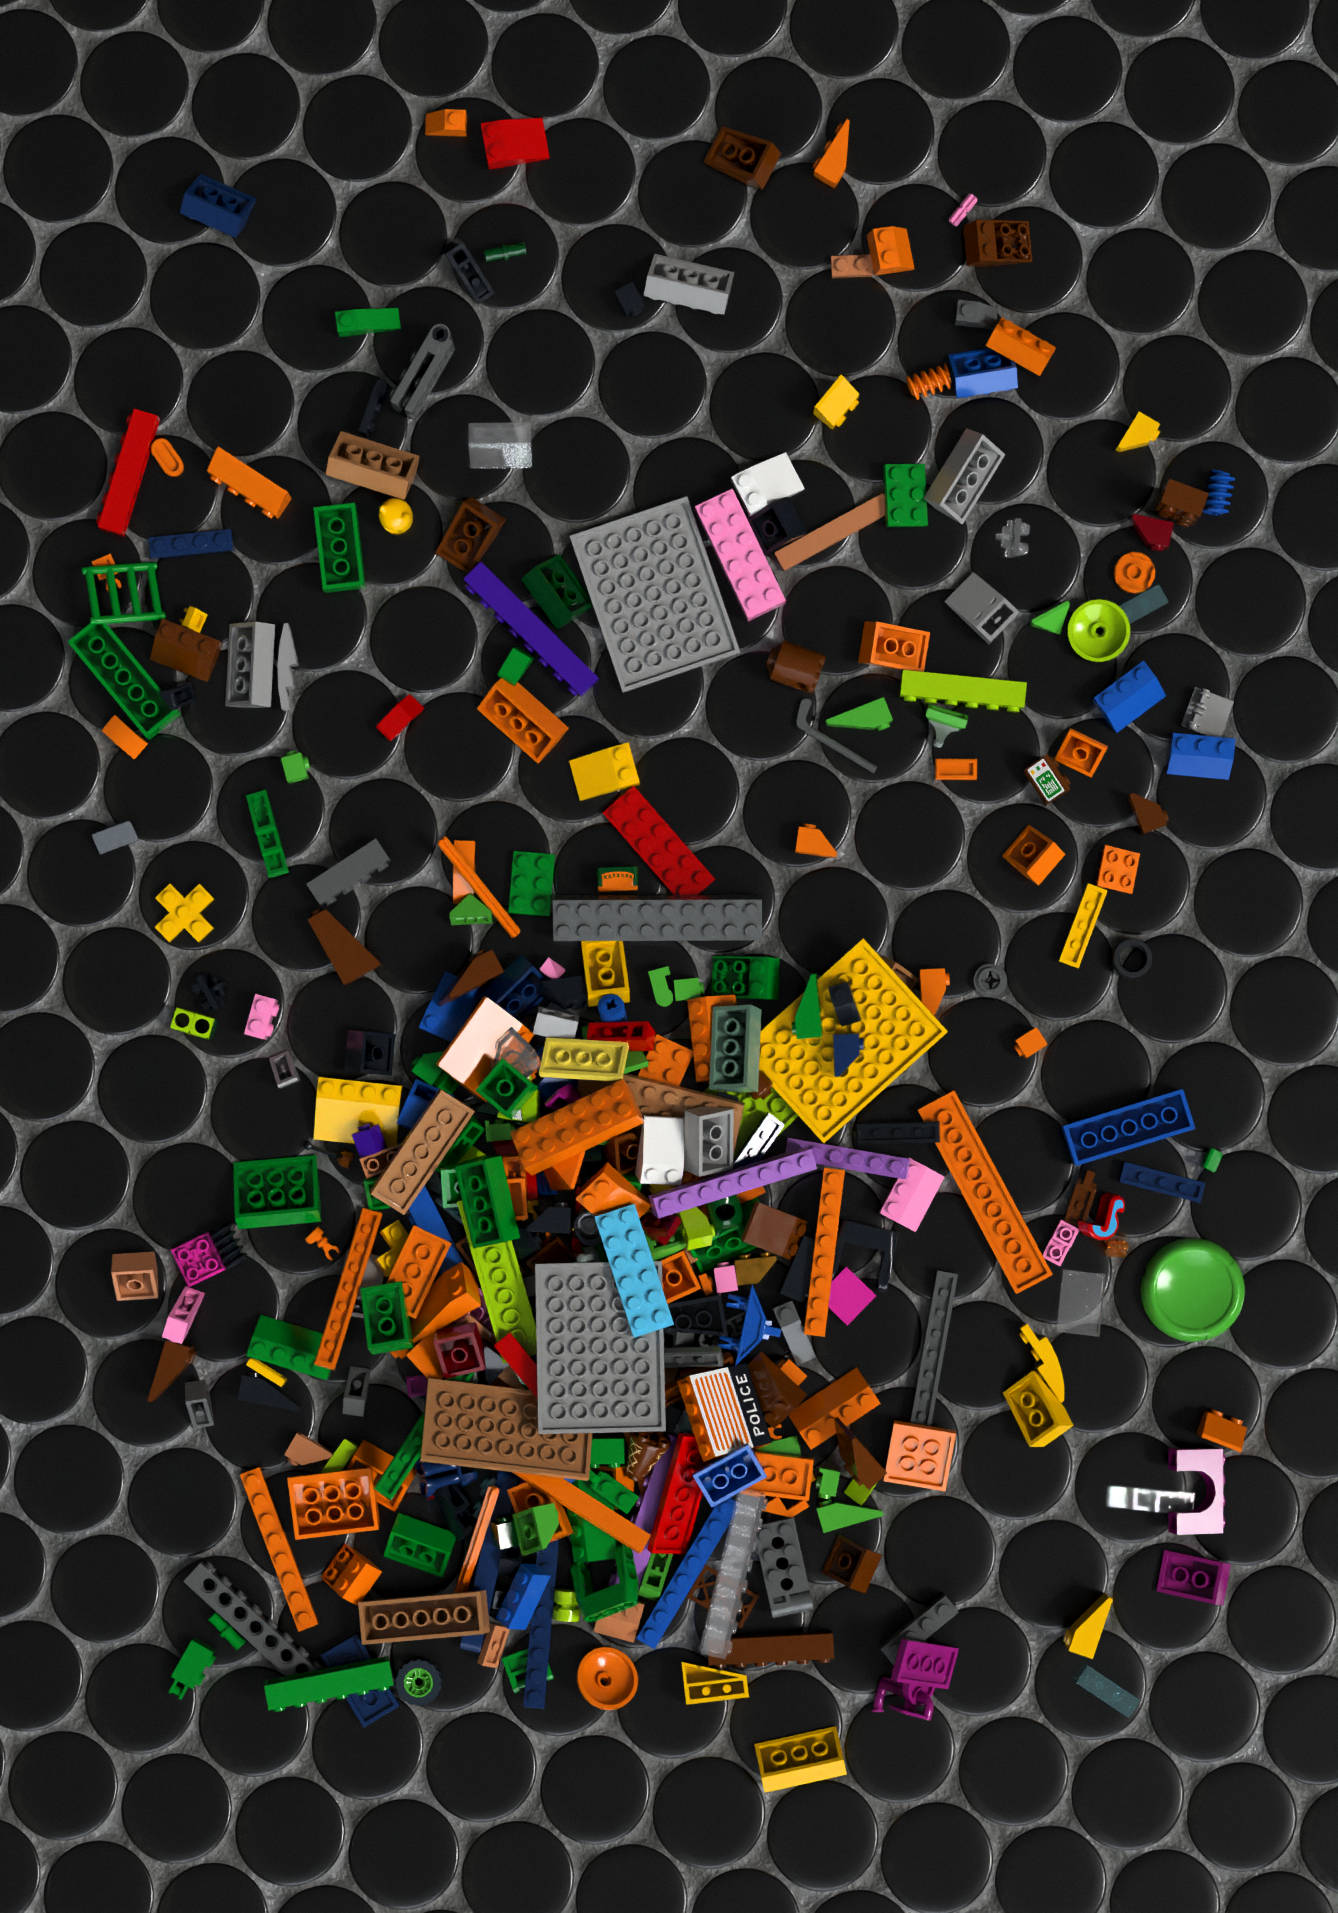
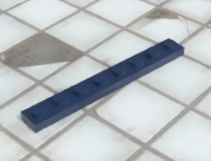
[523,1539,559,1709]

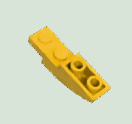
[1019,1323,1064,1402]

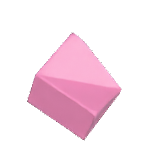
[540,957,565,980]

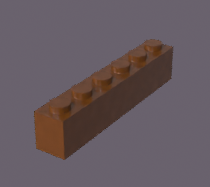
[707,1631,834,1669]

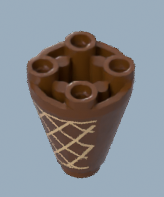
[626,1429,671,1481]

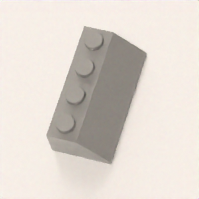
[644,254,735,315]
[923,428,1005,525]
[225,622,275,708]

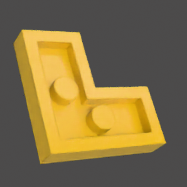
[375,1220,409,1278]

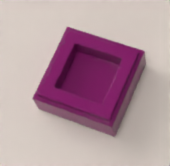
[406,1374,428,1398]

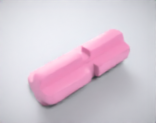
[949,193,978,226]

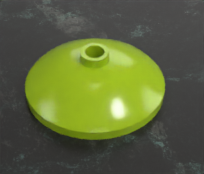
[1068,599,1130,662]

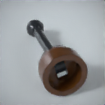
[304,1142,354,1169]

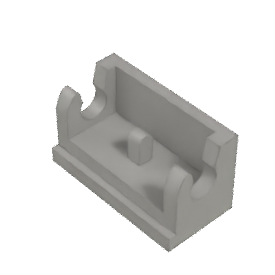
[533,1006,579,1039]

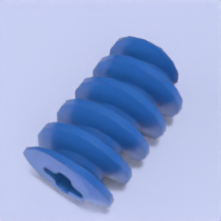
[1202,470,1235,516]
[598,994,628,1022]

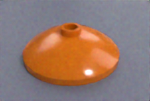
[577,1647,638,1710]

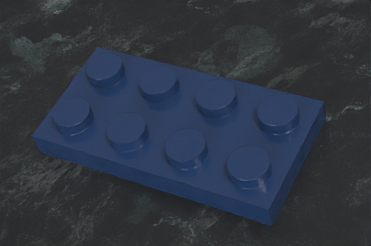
[321,1633,400,1728]

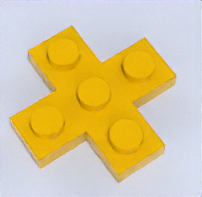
[155,884,214,943]

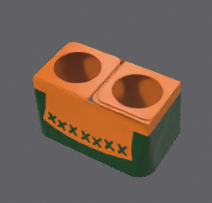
[596,867,639,892]

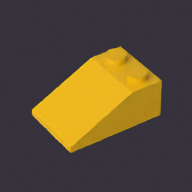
[569,742,640,801]
[581,941,630,1007]
[1003,1371,1074,1447]
[1063,1593,1113,1659]

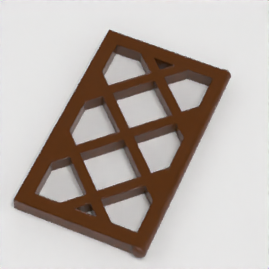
[686,1564,759,1628]

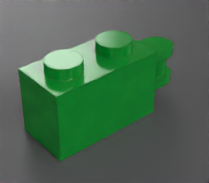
[168,1638,216,1700]

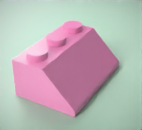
[879,1157,944,1232]

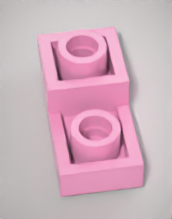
[1042,1220,1080,1266]

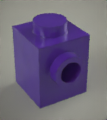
[352,1123,387,1158]

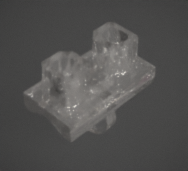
[995,518,1030,558]

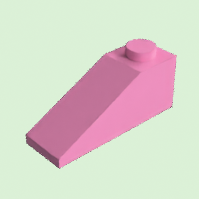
[162,1286,205,1344]

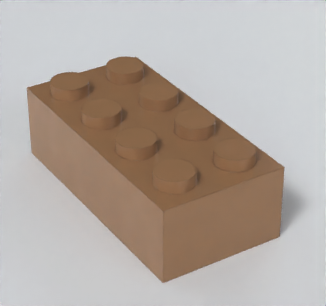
[326,431,420,500]

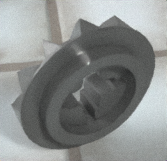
[973,964,1007,997]

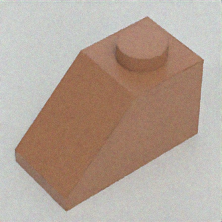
[284,1432,335,1466]

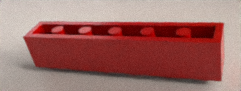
[96,409,160,537]

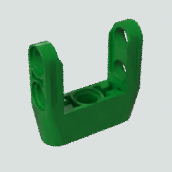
[571,1544,639,1622]

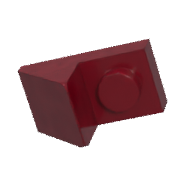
[641,1213,681,1246]

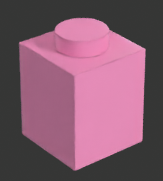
[714,1262,738,1293]

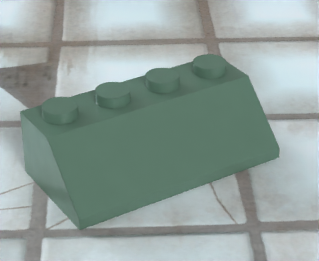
[709,1005,762,1093]

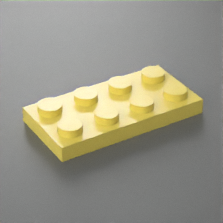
[539,1037,629,1082]

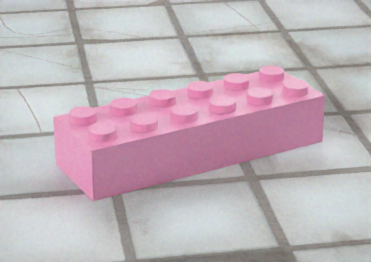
[695,489,786,621]

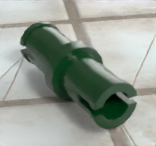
[484,241,527,263]

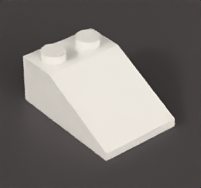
[731,452,805,517]
[635,1115,685,1185]

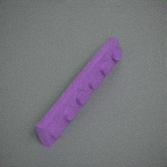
[785,1138,911,1180]

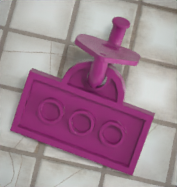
[871,1638,959,1721]

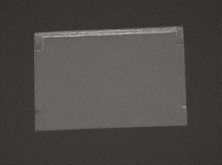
[1056,1270,1106,1337]

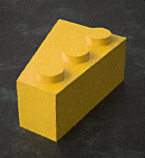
[681,1662,749,1705]

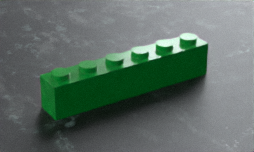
[264,1656,394,1712]

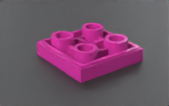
[171,1232,226,1287]
[828,1267,876,1326]

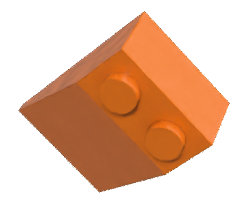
[858,621,930,672]
[576,1162,651,1218]

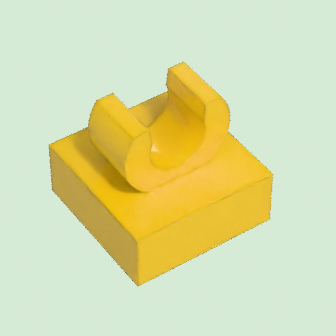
[179,606,208,633]

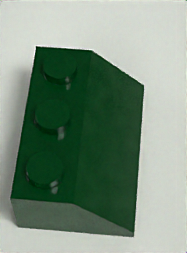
[521,554,593,629]

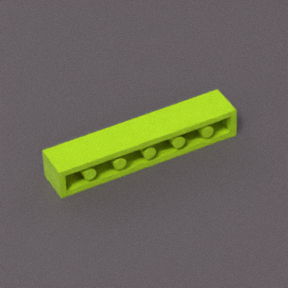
[899,670,1027,712]

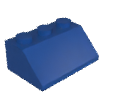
[948,348,1018,398]
[1091,661,1166,733]
[1166,733,1236,780]
[692,1443,767,1507]

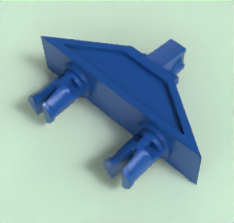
[718,1284,781,1366]

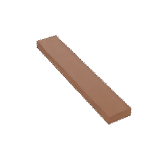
[774,493,885,571]

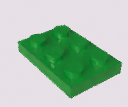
[883,464,928,527]
[508,851,555,917]

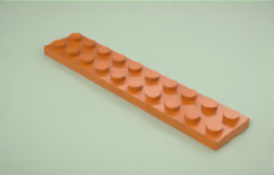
[917,1091,1053,1294]

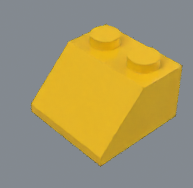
[813,375,859,430]

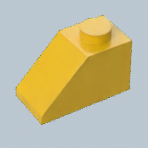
[1116,411,1161,452]

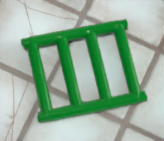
[81,562,166,625]

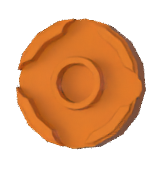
[1113,552,1155,594]

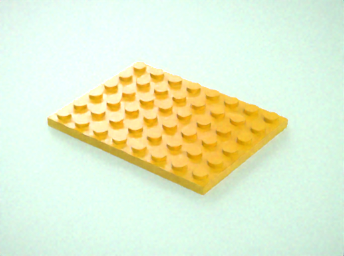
[759,938,948,1143]

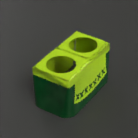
[170,1007,217,1040]

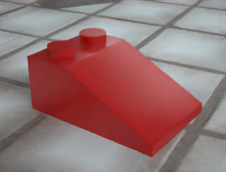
[481,118,550,170]

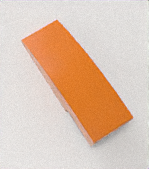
[453,840,476,904]
[503,1154,528,1220]

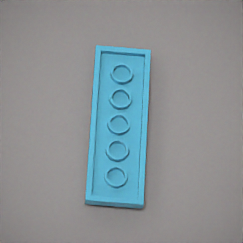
[594,1204,674,1338]

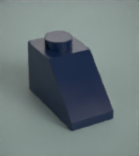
[833,1033,864,1077]

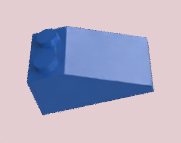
[419,971,483,1042]

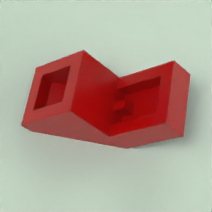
[376,694,424,742]

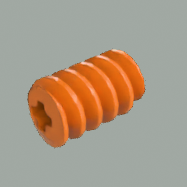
[906,363,951,400]

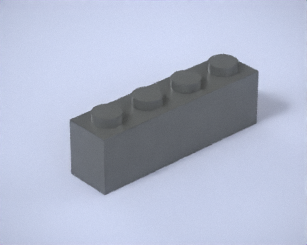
[307,839,391,906]
[879,1593,959,1665]

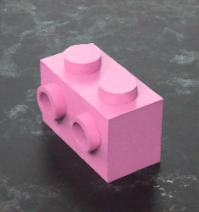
[244,994,279,1040]

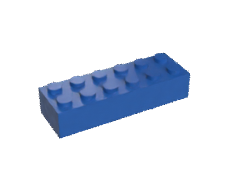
[1061,1089,1195,1166]

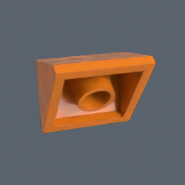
[1055,728,1108,778]

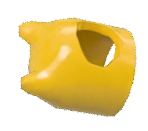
[378,498,413,534]

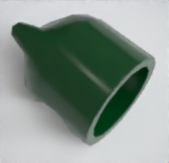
[706,1194,746,1236]

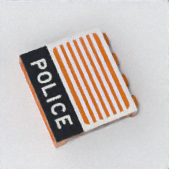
[677,1363,772,1462]

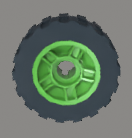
[395,1657,442,1706]

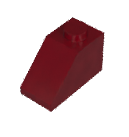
[1130,514,1174,552]

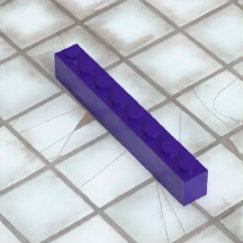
[464,562,599,698]

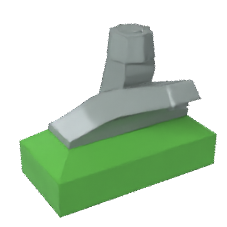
[926,704,968,748]

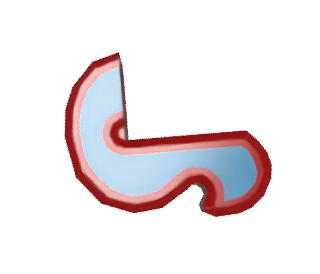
[1078,1192,1125,1240]

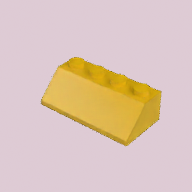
[754,1726,847,1793]

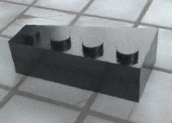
[663,1293,728,1336]

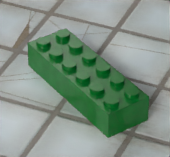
[68,624,181,740]

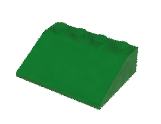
[233,1155,321,1229]

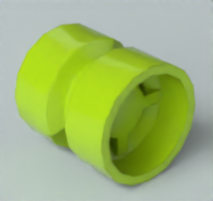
[552,1589,580,1622]

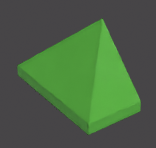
[1030,601,1070,635]
[450,893,493,925]

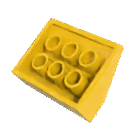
[314,1077,403,1147]

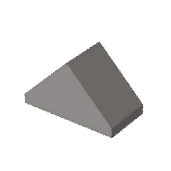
[269,1051,300,1088]

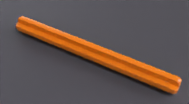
[437,836,520,938]
[454,1485,500,1592]

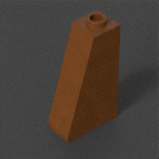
[307,908,381,985]

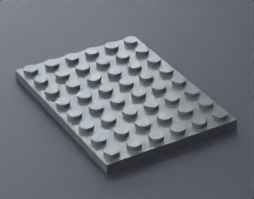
[570,496,740,693]
[535,1261,666,1434]

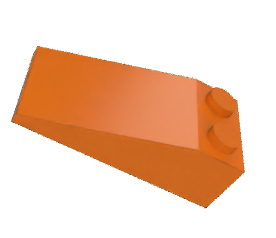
[409,1262,481,1344]

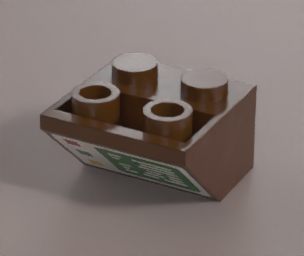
[1023,754,1071,806]

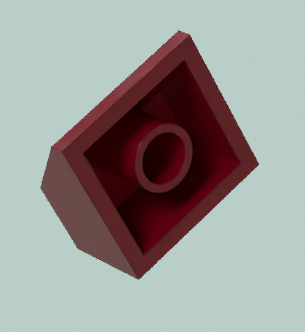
[433,1322,486,1379]

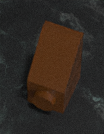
[1127,793,1169,835]

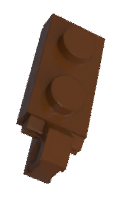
[1064,1170,1097,1227]

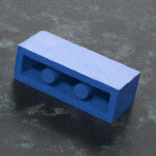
[496,1564,551,1630]

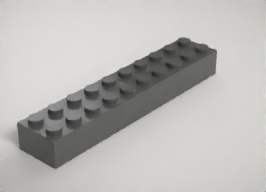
[553,895,762,941]

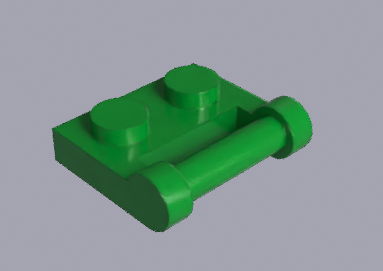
[502,1648,554,1693]

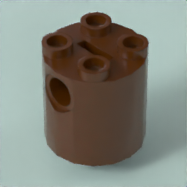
[766,640,826,694]

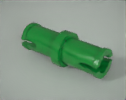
[208,1612,246,1650]

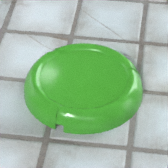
[1141,1238,1245,1342]

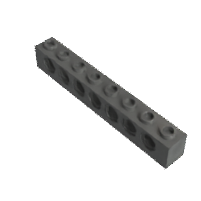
[183,1561,324,1676]

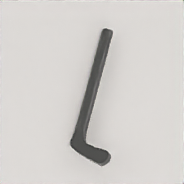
[796,699,877,774]

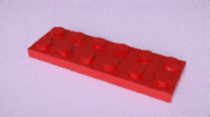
[603,786,715,895]
[647,1433,712,1554]

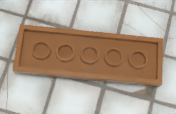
[369,1088,475,1215]

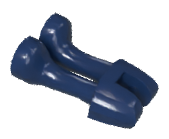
[416,1458,478,1498]

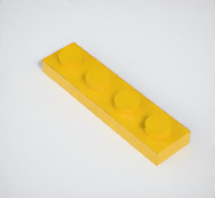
[1059,883,1108,968]

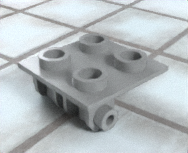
[1181,687,1234,737]

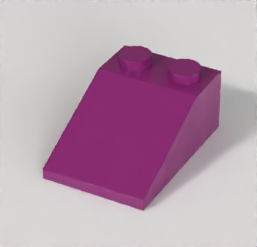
[1157,1550,1231,1605]

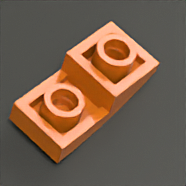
[101,715,148,759]

